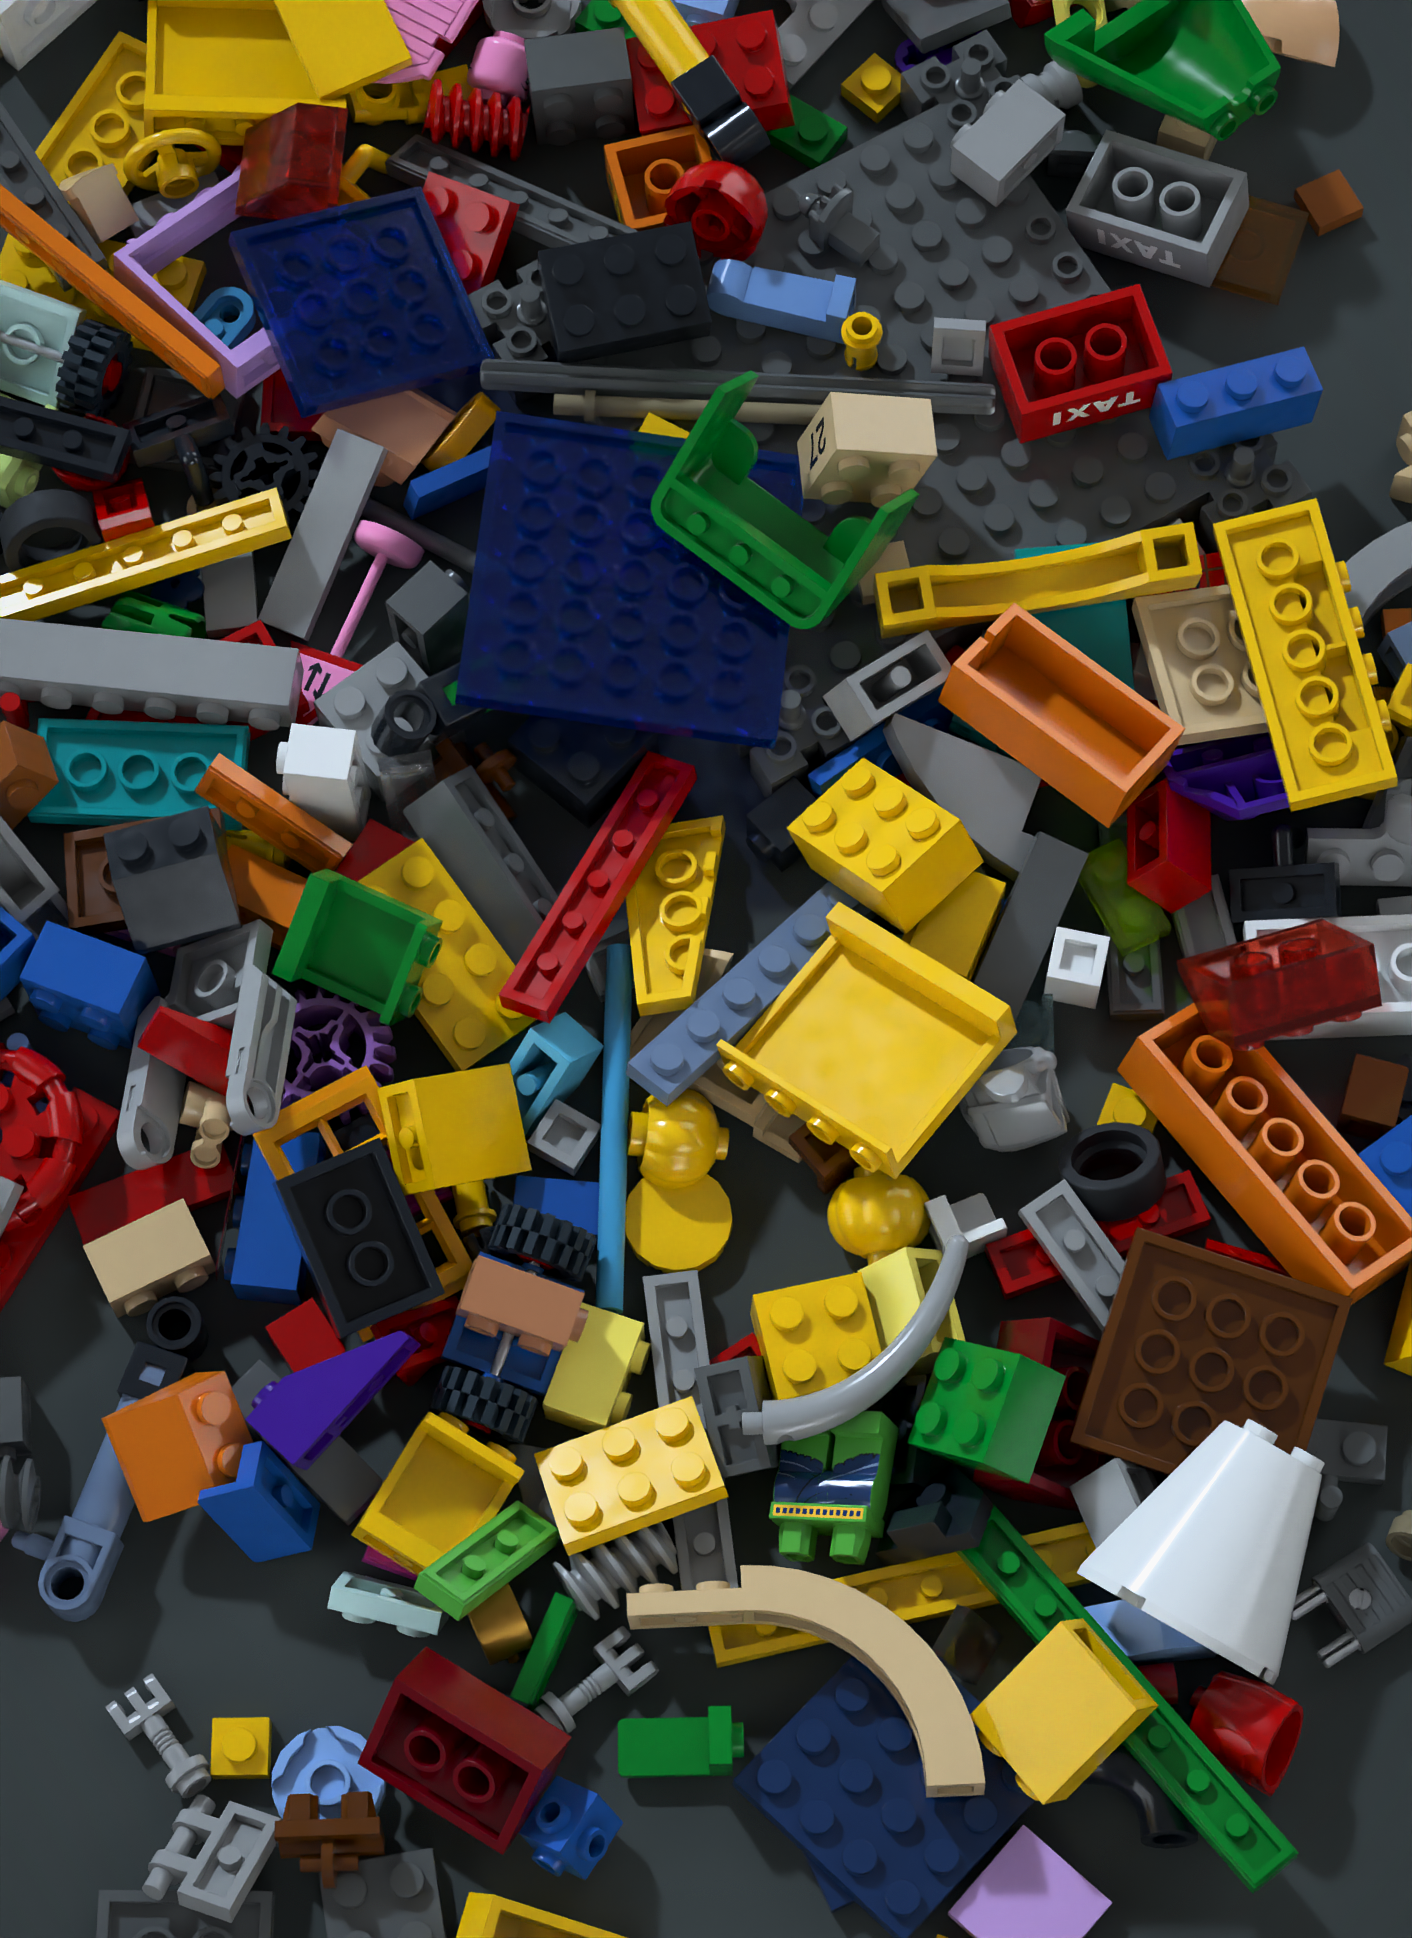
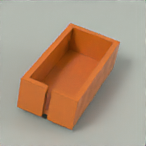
[938,603,1186,828]

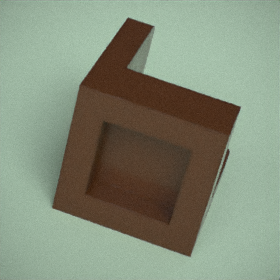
[1335,1053,1409,1141]
[788,1122,861,1195]

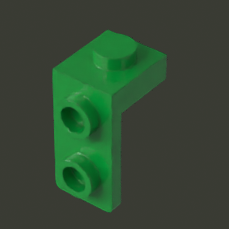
[618,1706,744,1778]

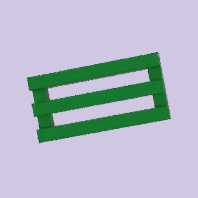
[510,1592,578,1713]

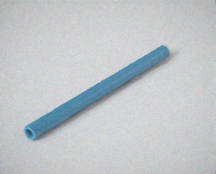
[595,943,633,1314]

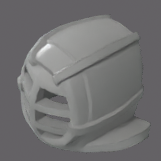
[958,1046,1070,1152]

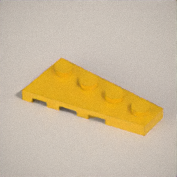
[626,815,726,1017]

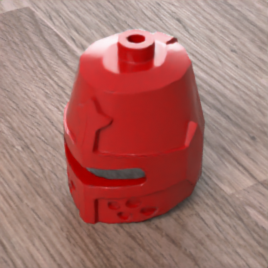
[1189,1671,1304,1796]

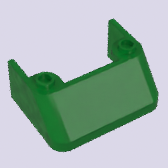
[651,370,920,629]

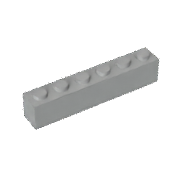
[0,618,304,731]

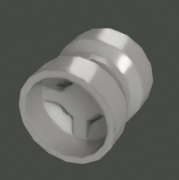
[1021,61,1083,110]

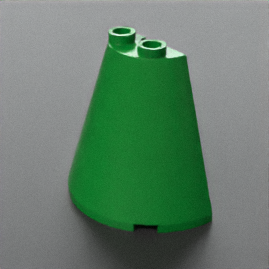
[1044,0,1281,141]

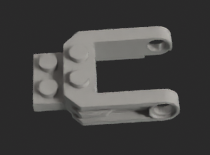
[117,919,297,1170]

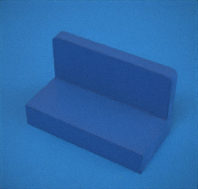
[197,1440,321,1562]

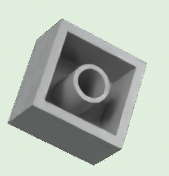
[313,641,466,802]

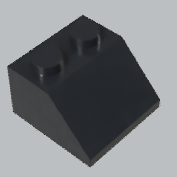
[103,806,242,955]

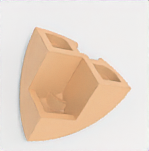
[1242,0,1340,67]

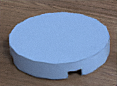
[271,1726,386,1819]

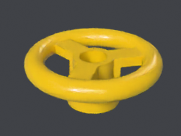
[123,128,222,199]

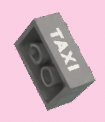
[1066,129,1249,288]

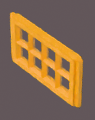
[252,1065,473,1343]

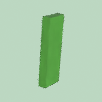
[414,1500,560,1621]

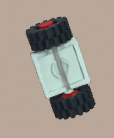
[0,280,133,418]

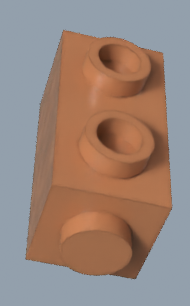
[455,1255,589,1356]

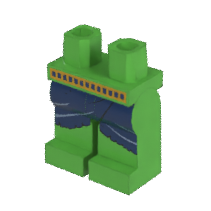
[769,1411,899,1565]

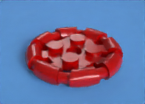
[0,1043,84,1233]

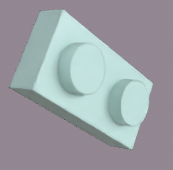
[327,1571,449,1637]

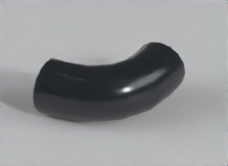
[1082,1743,1198,1849]

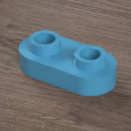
[193,287,256,350]

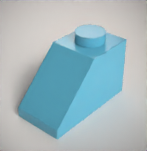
[509,1012,604,1139]

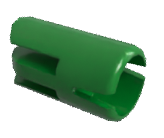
[101,590,206,639]

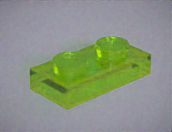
[1078,838,1171,957]

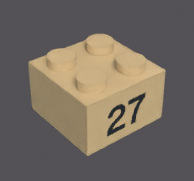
[797,392,938,507]

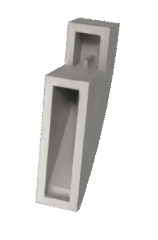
[882,713,1041,882]

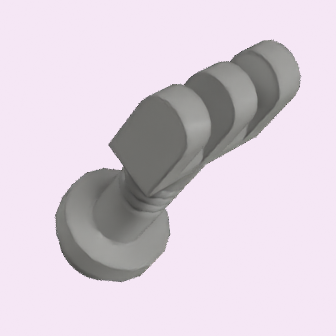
[533,1626,659,1734]
[105,1673,211,1798]

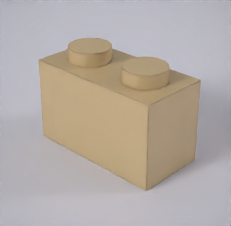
[83,1198,216,1318]

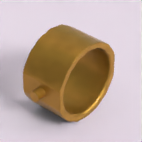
[467,1583,534,1666]

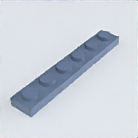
[626,881,878,1106]

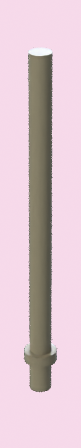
[553,390,822,425]

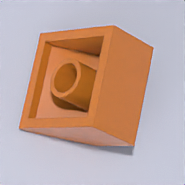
[101,1371,253,1522]

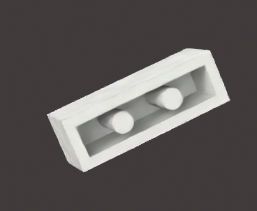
[276,723,371,841]

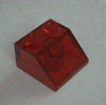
[235,102,348,226]

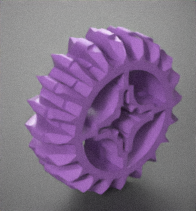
[280,986,397,1126]

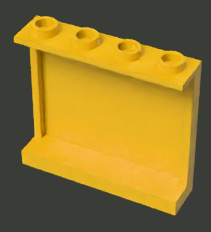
[144,0,347,149]
[716,902,1017,1179]

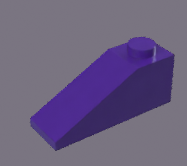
[245,1330,421,1471]

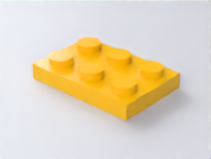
[534,1396,729,1556]

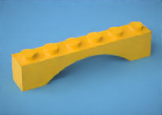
[873,522,1203,639]

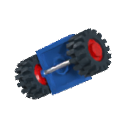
[428,1204,597,1444]

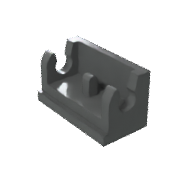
[694,1356,781,1478]

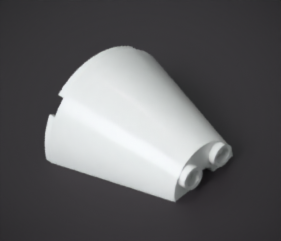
[1077,1419,1325,1685]

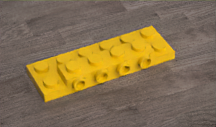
[1213,498,1398,812]

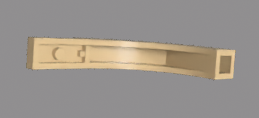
[626,1565,985,1798]

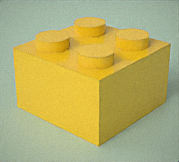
[750,1272,881,1400]

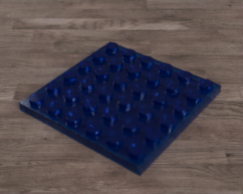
[455,411,804,749]

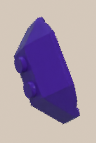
[1160,732,1289,821]

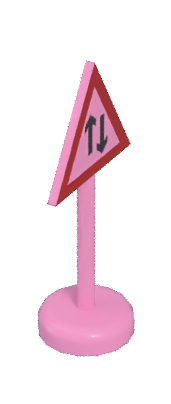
[291,520,425,725]

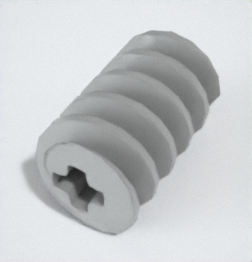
[552,1522,679,1621]

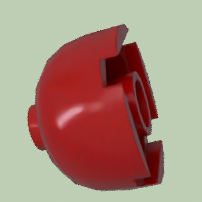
[663,160,768,262]

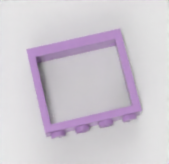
[114,151,389,399]

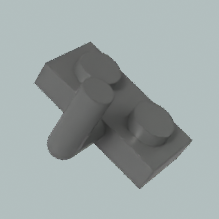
[1306,1418,1388,1521]

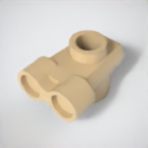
[178,1081,233,1169]

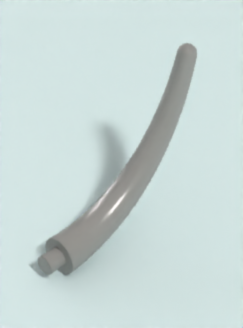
[742,1235,969,1445]

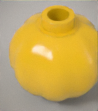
[627,1088,729,1189]
[827,1166,932,1265]

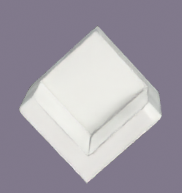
[1043,927,1110,1009]
[924,1193,1007,1259]

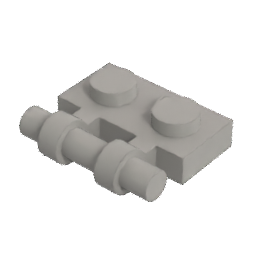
[142,1795,282,1923]

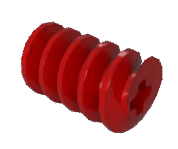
[422,79,530,162]

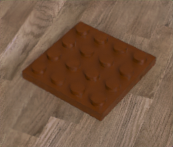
[1068,1227,1353,1476]

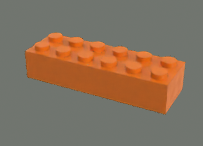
[1117,990,1412,1305]

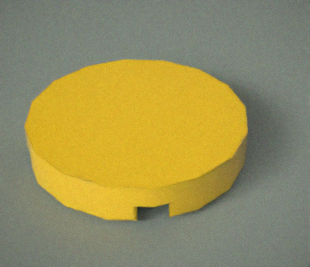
[625,1174,733,1274]

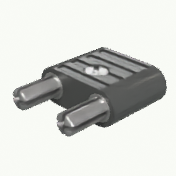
[1291,1542,1412,1668]

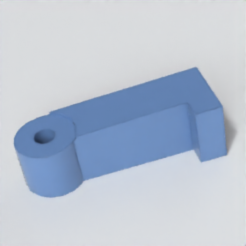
[706,259,856,344]

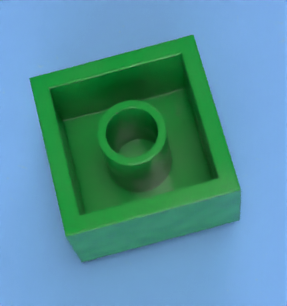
[907,1337,1066,1484]

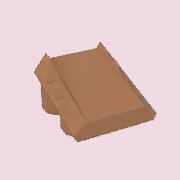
[311,358,457,487]

